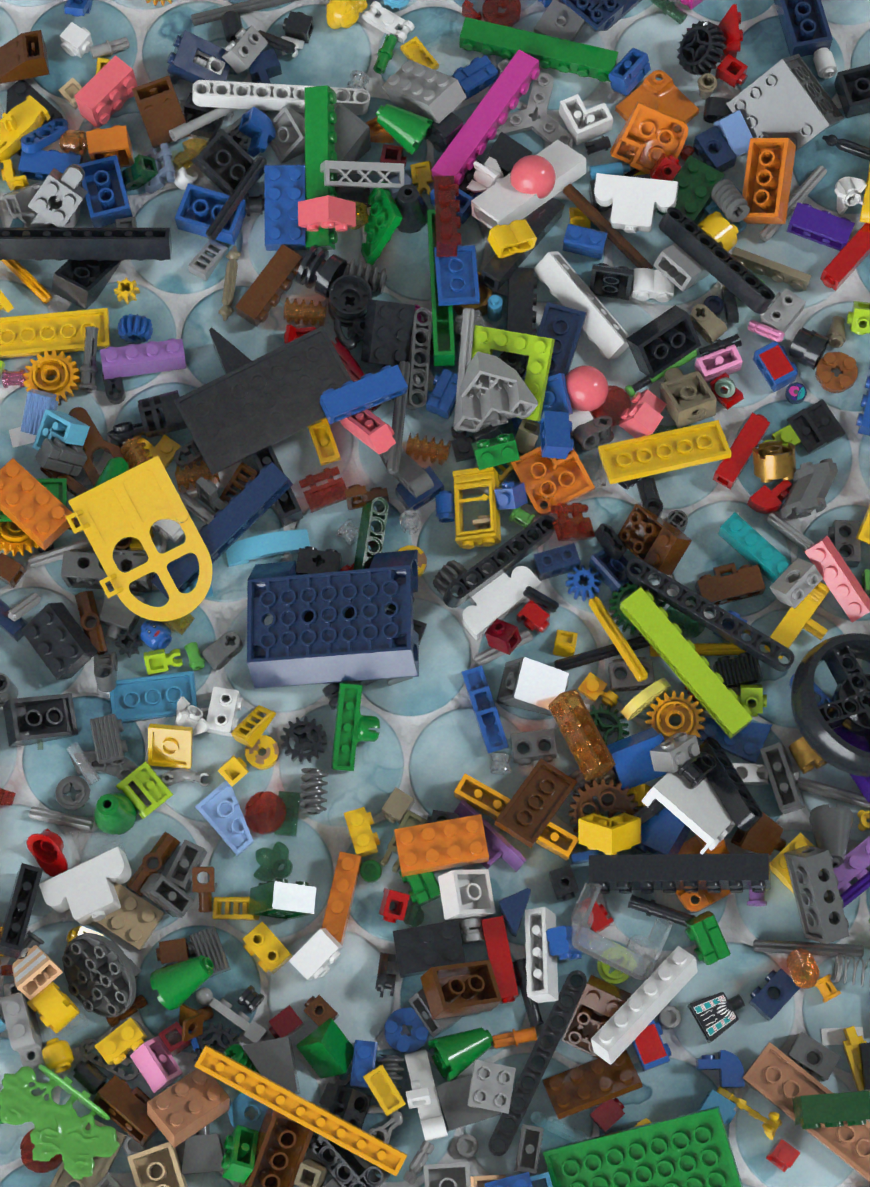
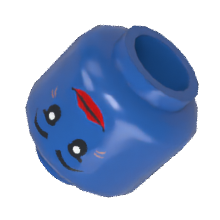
[140,620,172,650]

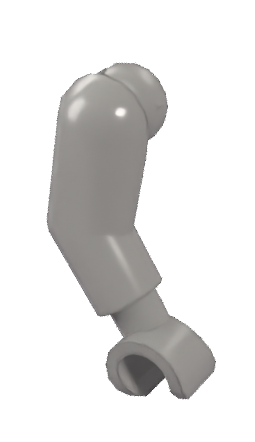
[161,768,211,787]

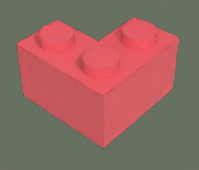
[298,195,356,232]
[619,389,667,438]

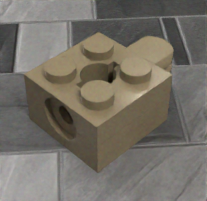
[660,368,717,428]

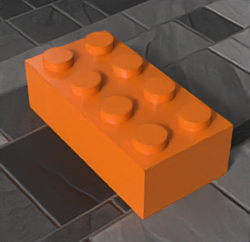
[742,138,796,224]
[0,458,75,551]
[394,814,489,877]

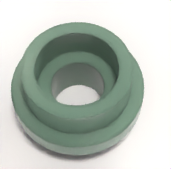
[715,377,736,398]

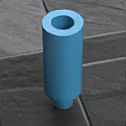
[589,162,630,180]
[487,295,502,322]

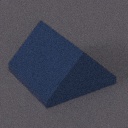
[589,550,640,593]
[498,888,531,937]

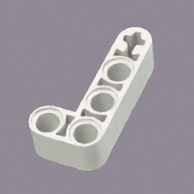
[404,1049,448,1142]

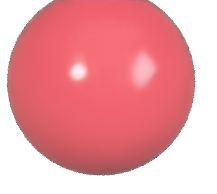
[510,155,556,199]
[565,366,608,412]

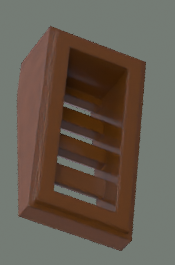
[219,462,259,503]

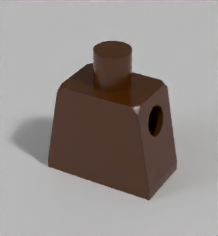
[731,812,786,856]

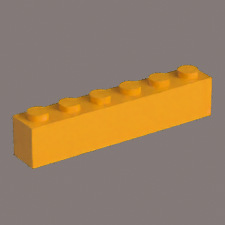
[454,773,578,861]

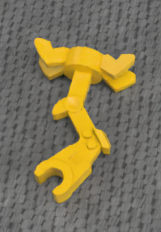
[716,1086,783,1140]

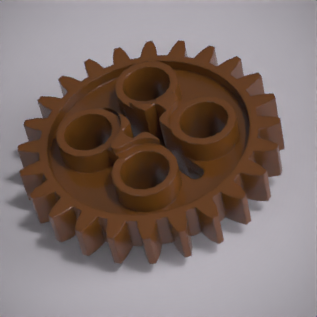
[568,777,639,832]

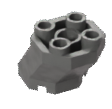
[780,458,838,520]

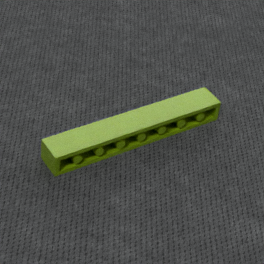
[620,587,753,739]

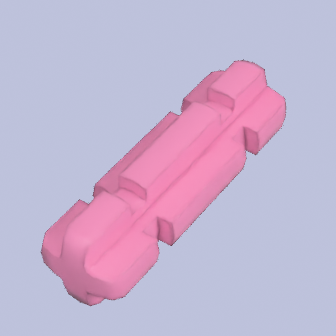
[748,320,785,342]

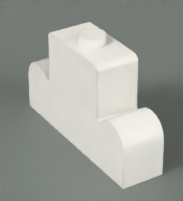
[594,173,678,233]
[462,566,541,641]
[39,847,132,926]

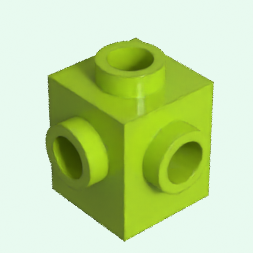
[847,301,870,335]
[737,684,767,717]

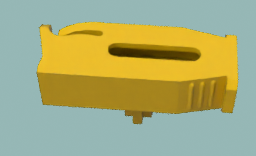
[0,95,50,163]
[764,582,830,659]

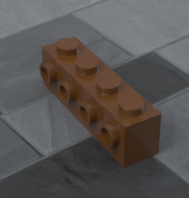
[235,244,303,327]

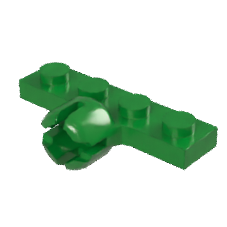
[331,683,380,771]

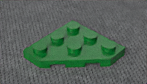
[361,181,403,265]

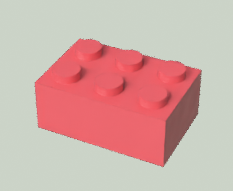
[74,55,138,128]

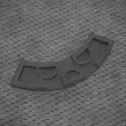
[70,750,144,796]

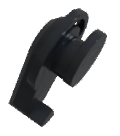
[375,952,396,998]

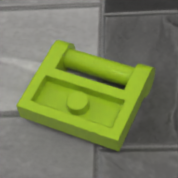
[116,761,173,819]

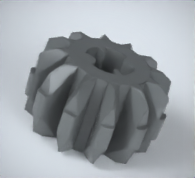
[433,560,467,595]

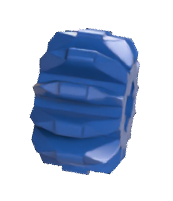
[118,314,153,344]
[565,565,602,602]

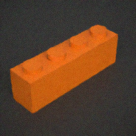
[322,851,362,946]

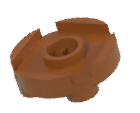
[815,352,858,393]

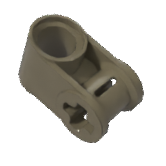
[690,304,727,344]

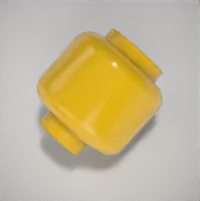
[42,1038,74,1074]

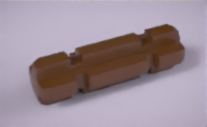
[106,994,148,1027]

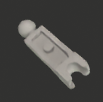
[195,987,268,1043]

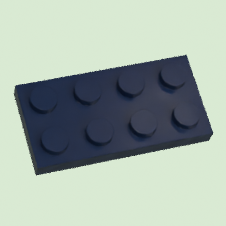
[523,302,587,381]

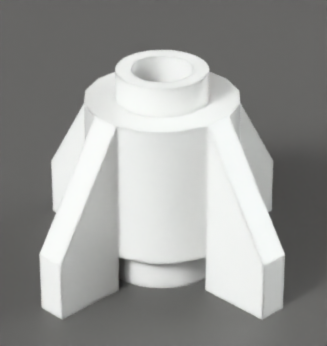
[467,156,504,193]
[834,177,867,215]
[174,697,210,736]

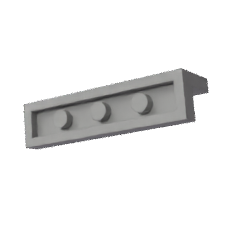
[320,160,404,189]

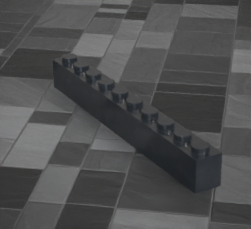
[0,228,172,261]

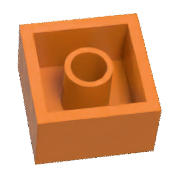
[86,125,134,168]

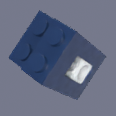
[167,30,231,84]

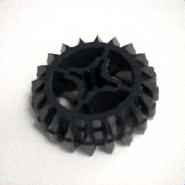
[677,21,727,76]

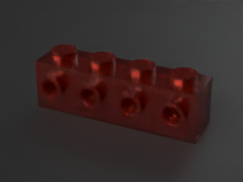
[434,176,461,257]

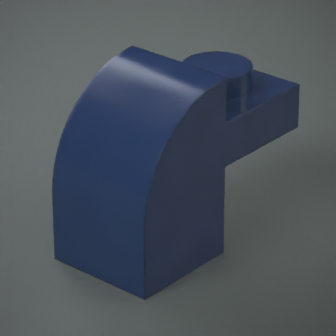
[249,48,282,84]

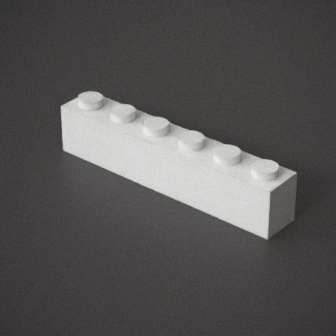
[534,251,629,359]
[591,946,698,1065]

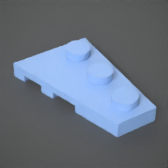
[195,781,254,856]

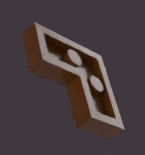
[344,484,389,511]

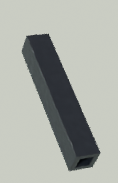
[479,198,565,293]

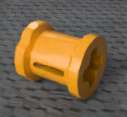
[813,974,841,1003]

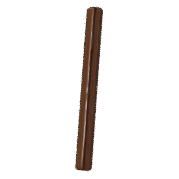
[563,184,653,269]

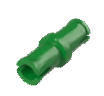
[373,34,398,74]

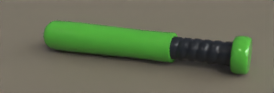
[625,349,698,397]

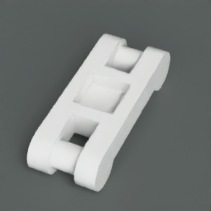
[362,1,415,43]

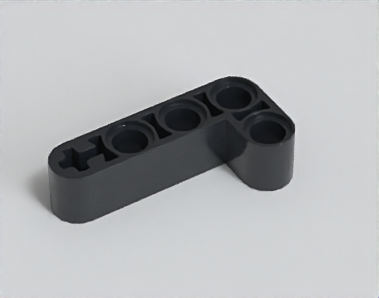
[308,1132,391,1187]

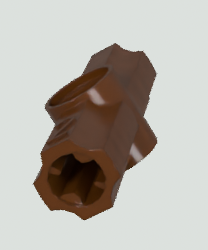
[75,591,108,656]
[126,832,181,896]

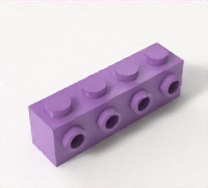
[100,338,186,380]
[833,836,870,894]

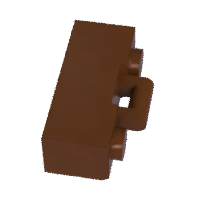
[695,562,766,606]
[93,1075,159,1147]

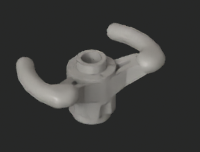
[354,1104,403,1174]

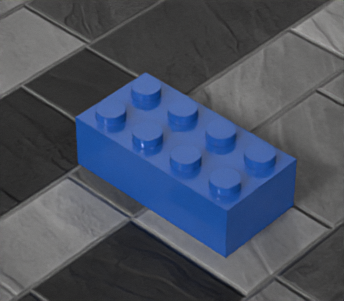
[265,165,307,251]

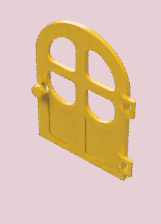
[66,456,213,622]

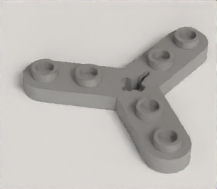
[494,73,574,148]

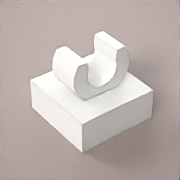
[281,36,304,58]
[406,1080,431,1109]

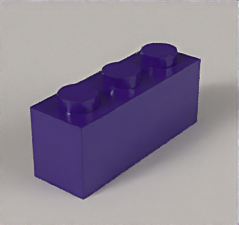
[787,202,855,251]

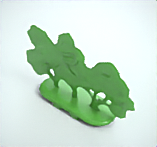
[0,1064,120,1180]

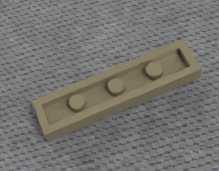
[732,247,812,291]

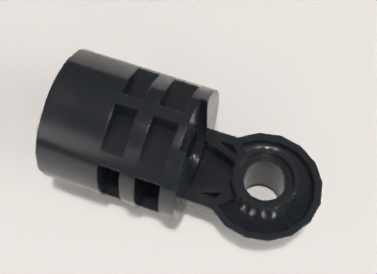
[107,390,187,447]

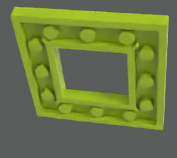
[471,325,555,422]

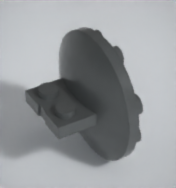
[62,933,142,1018]

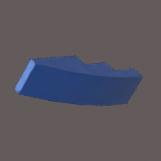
[461,665,509,754]

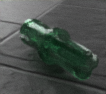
[651,0,687,24]

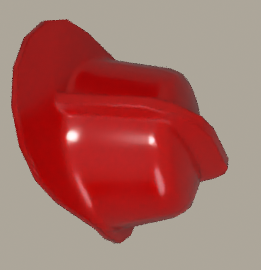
[26,829,68,877]

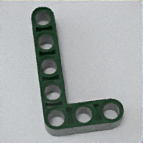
[353,497,414,610]

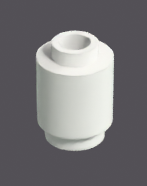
[813,48,838,79]

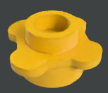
[857,810,870,831]

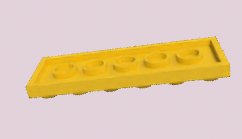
[0,308,111,359]
[598,420,731,484]

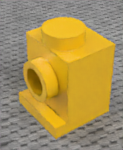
[218,755,249,787]

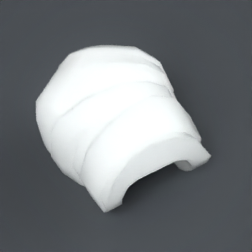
[174,167,198,190]

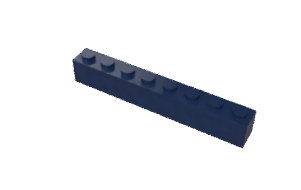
[151,462,293,599]

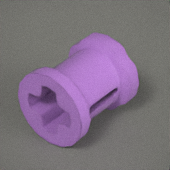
[747,890,767,907]

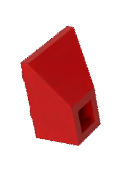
[718,4,743,60]

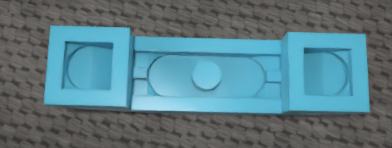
[226,529,310,567]

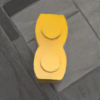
[487,220,537,258]

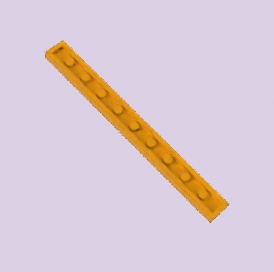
[194,1045,407,1176]

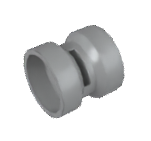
[459,918,484,944]

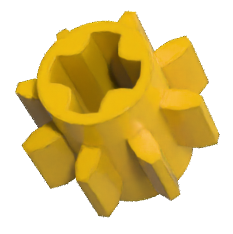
[114,277,140,304]

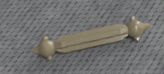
[219,246,241,321]

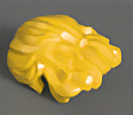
[326,0,368,29]

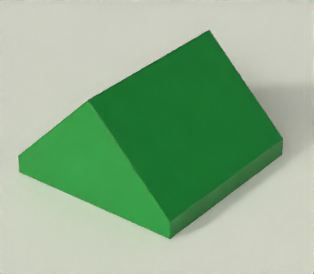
[295,1018,354,1079]

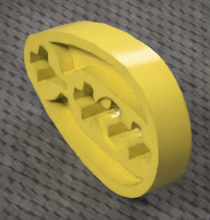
[621,678,671,721]

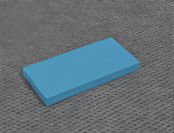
[110,671,198,723]

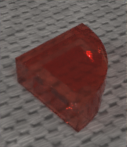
[462,0,482,20]
[0,965,14,976]

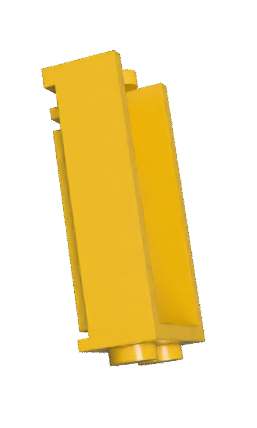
[453,467,501,549]

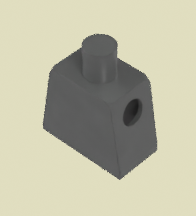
[100,587,148,641]
[182,1124,224,1174]

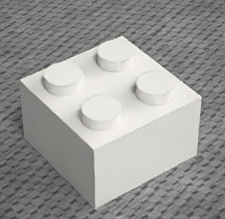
[438,869,496,920]

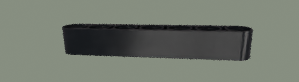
[659,207,775,314]
[443,515,557,608]

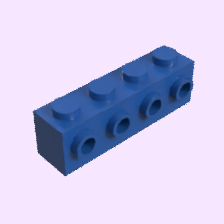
[320,365,408,424]

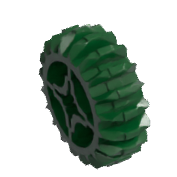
[608,582,666,635]
[571,704,629,762]

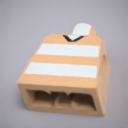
[12,945,63,1000]

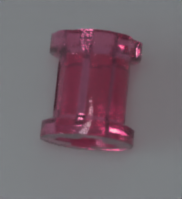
[2,369,26,388]

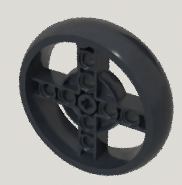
[791,633,870,777]

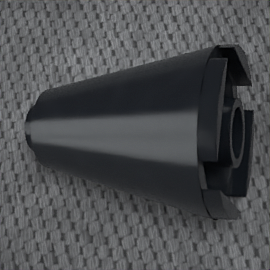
[394,184,429,234]

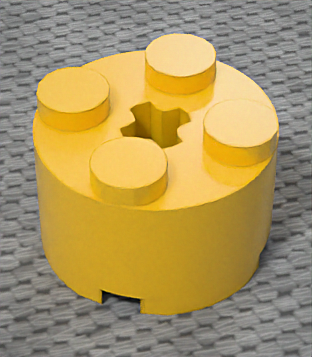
[698,211,739,252]
[27,981,80,1034]

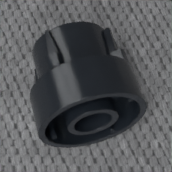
[788,327,830,370]

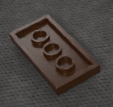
[494,759,577,848]
[542,1049,643,1120]

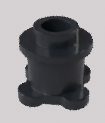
[246,193,265,216]

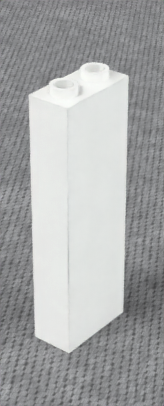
[471,139,586,229]

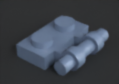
[142,143,176,194]

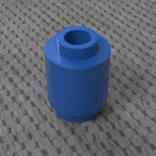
[435,490,455,523]

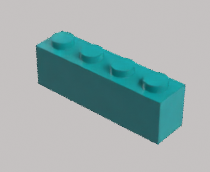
[718,512,792,583]

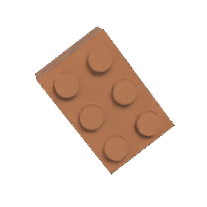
[147,1068,230,1148]

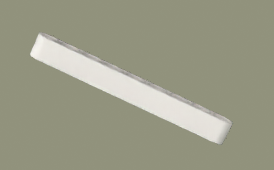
[192,80,370,115]

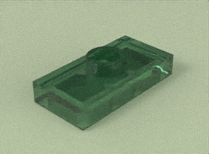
[274,791,301,837]

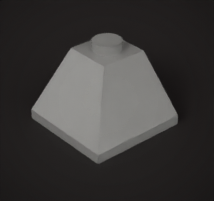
[270,106,305,163]

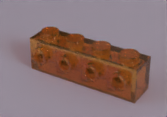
[548,689,616,781]

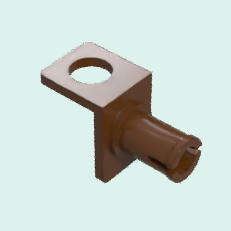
[192,866,217,913]
[179,1004,214,1041]

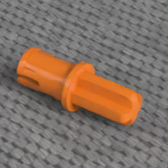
[492,1027,537,1049]

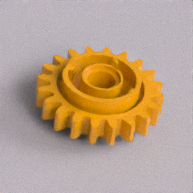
[23,350,81,405]
[0,521,40,556]
[645,691,706,740]

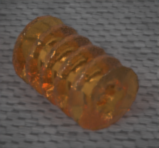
[284,298,327,327]
[406,432,451,466]
[120,435,154,469]
[175,459,220,492]
[786,948,820,989]

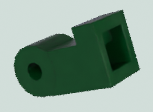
[122,154,158,190]

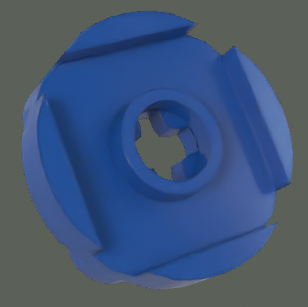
[385,1008,429,1053]

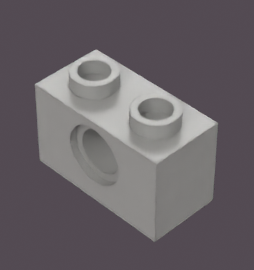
[770,558,823,608]

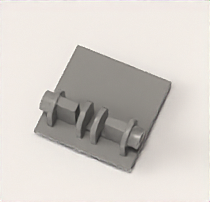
[467,1060,516,1114]

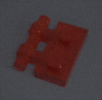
[299,466,347,513]
[551,502,595,541]

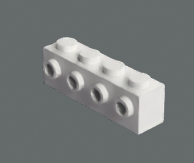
[525,907,559,1003]

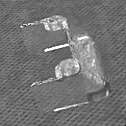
[571,883,674,980]

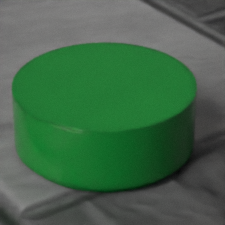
[360,860,382,883]

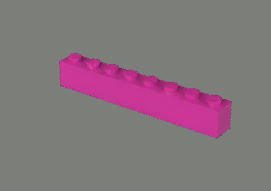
[431,50,540,187]

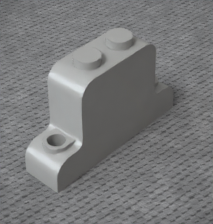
[0,981,45,1069]

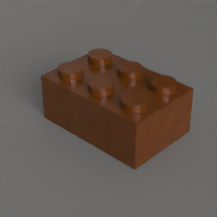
[420,960,502,1020]

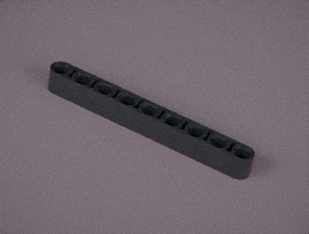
[625,559,794,672]
[488,970,587,1156]

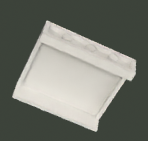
[642,770,736,855]

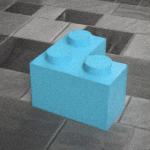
[33,409,90,451]

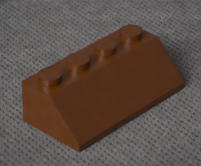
[239,1107,314,1187]

